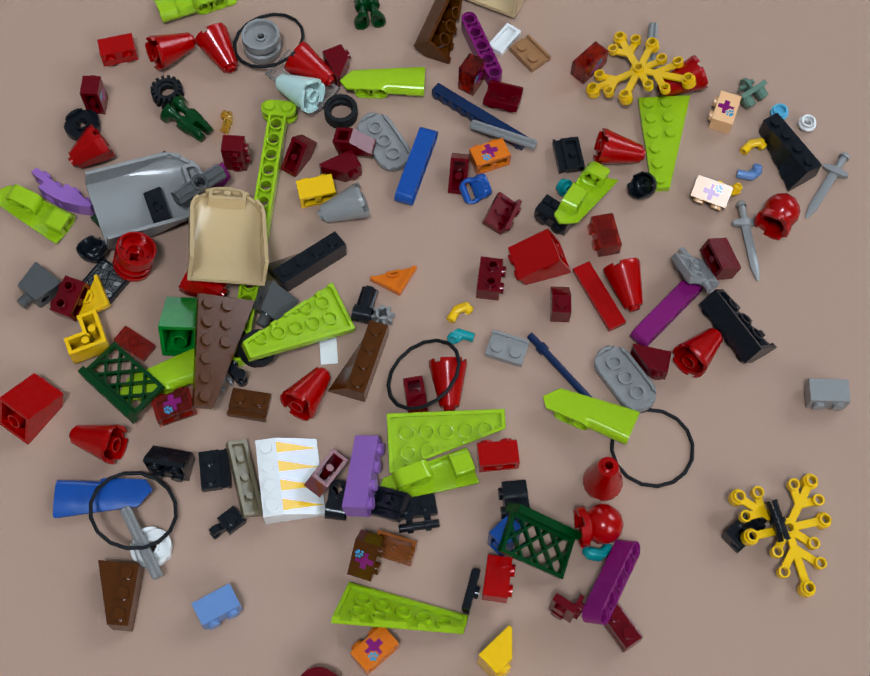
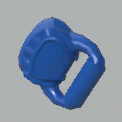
[459,173,492,204]

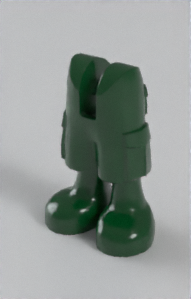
[354,0,386,30]
[160,95,213,142]

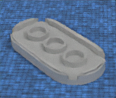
[358,113,411,172]
[594,346,656,412]

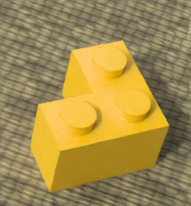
[63,309,110,364]

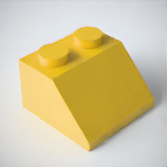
[477,625,512,676]

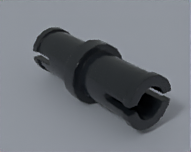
[765,499,791,543]

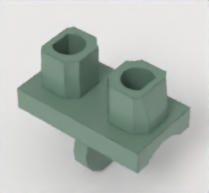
[738,78,769,110]

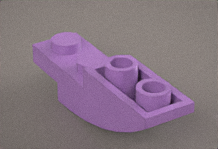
[31,167,95,216]

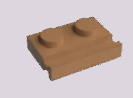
[509,34,551,73]

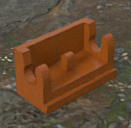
[376,530,417,566]

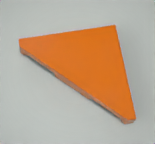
[370,265,417,296]

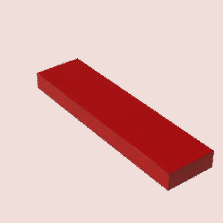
[573,261,626,332]

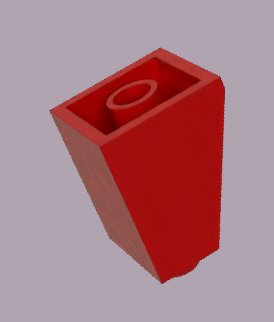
[508,228,571,285]
[0,373,64,445]

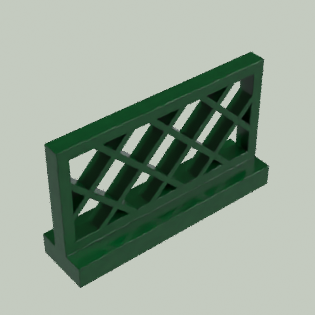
[78,342,165,424]
[497,503,581,579]

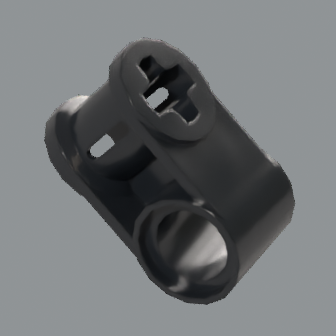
[325,480,347,521]

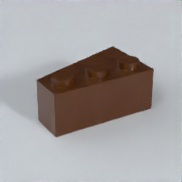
[98,560,144,632]

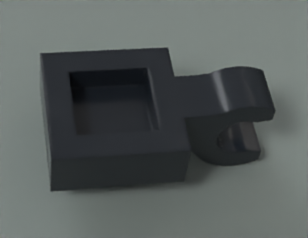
[209,506,246,540]

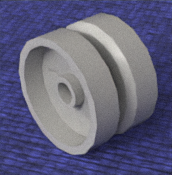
[241,18,282,64]

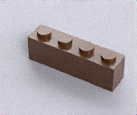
[414,0,463,64]
[328,320,389,402]

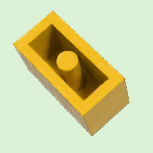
[296,174,336,209]

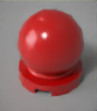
[754,193,801,240]
[574,504,624,548]

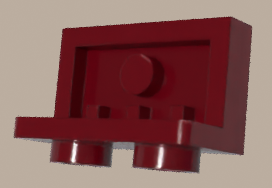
[483,80,523,113]
[482,192,522,235]
[549,593,585,623]

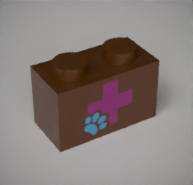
[347,530,386,582]

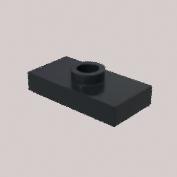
[143,187,172,223]
[462,568,480,614]

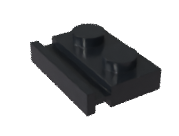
[552,136,585,174]
[198,448,232,492]
[371,486,411,523]

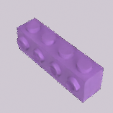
[342,435,385,517]

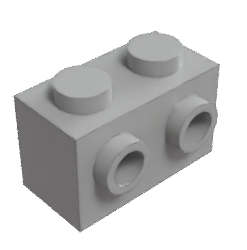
[804,378,851,411]

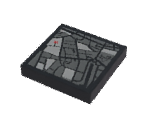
[82,258,130,305]

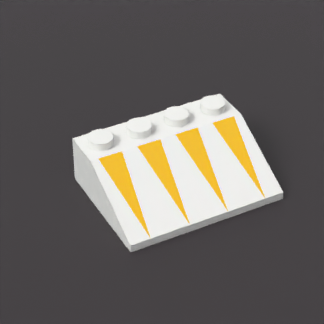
[255,438,325,524]

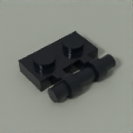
[398,494,440,534]

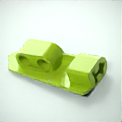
[154,0,238,24]
[340,67,425,99]
[554,161,618,224]
[0,184,75,244]
[120,348,194,402]
[543,388,640,445]
[381,448,479,497]

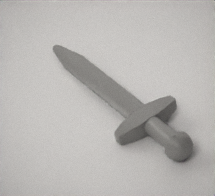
[805,152,849,218]
[731,201,760,281]

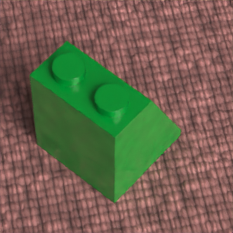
[158,297,197,356]

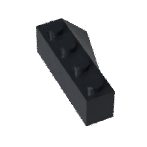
[759,112,822,192]
[268,231,347,292]
[699,289,777,363]

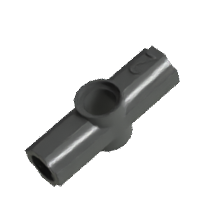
[171,164,226,207]

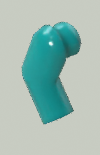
[447,328,475,344]
[582,544,612,562]

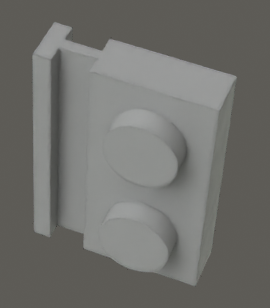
[485,329,530,368]

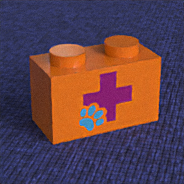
[469,138,511,175]
[350,627,399,676]

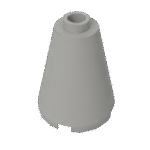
[318,182,371,223]

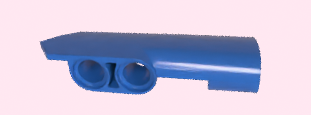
[53,478,153,518]

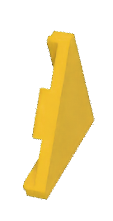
[76,274,111,320]

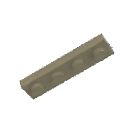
[226,439,263,519]

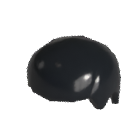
[627,171,657,200]
[76,235,107,263]

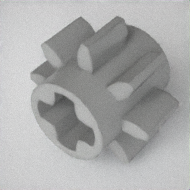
[371,304,395,325]

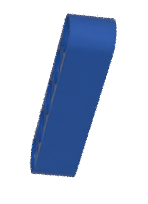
[394,127,438,206]

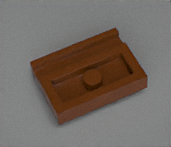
[227,388,272,422]

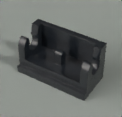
[721,510,767,554]

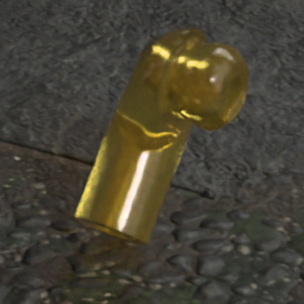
[220,110,233,134]

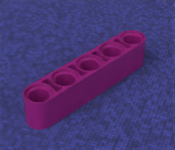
[461,12,502,85]
[630,279,704,346]
[582,539,640,625]

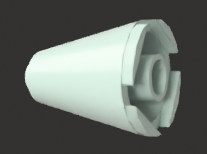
[275,73,325,113]

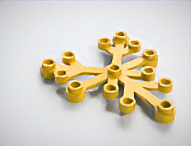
[586,31,696,105]
[728,473,832,598]

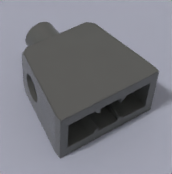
[17,262,61,309]
[253,280,299,329]

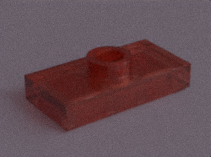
[113,325,156,362]

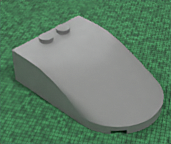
[85,152,203,250]

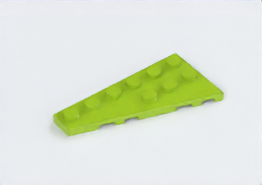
[637,95,690,192]
[241,282,355,362]
[386,409,506,474]
[331,582,469,634]

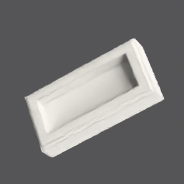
[490,23,521,57]

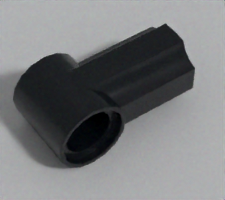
[351,285,378,324]

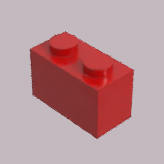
[97,33,138,67]
[476,438,520,473]
[482,554,516,603]

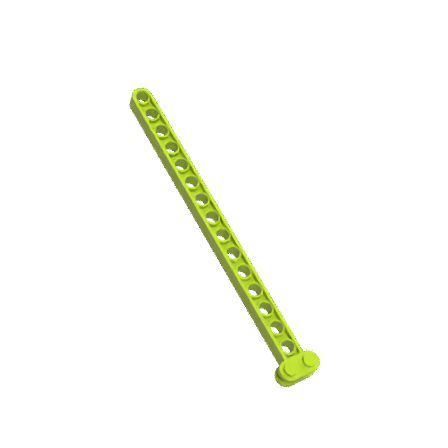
[233,100,297,367]

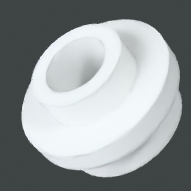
[798,114,816,132]

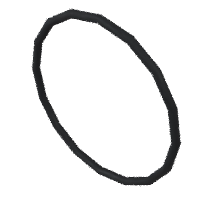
[233,13,305,69]
[386,339,461,411]
[610,408,695,488]
[89,471,178,550]

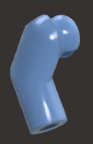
[736,163,763,181]

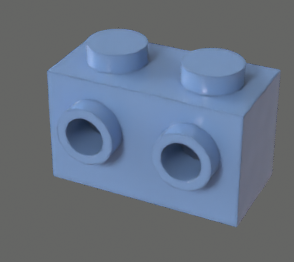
[191,583,243,630]

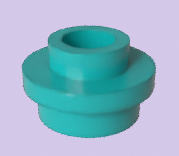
[556,179,572,196]

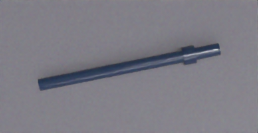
[527,332,592,397]

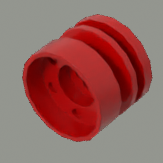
[112,232,156,282]

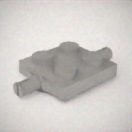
[671,247,719,293]

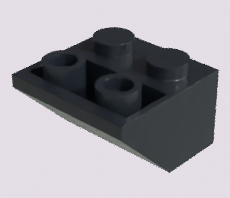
[143,445,195,482]

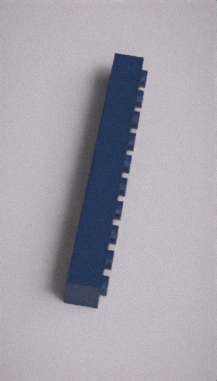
[432,83,528,151]

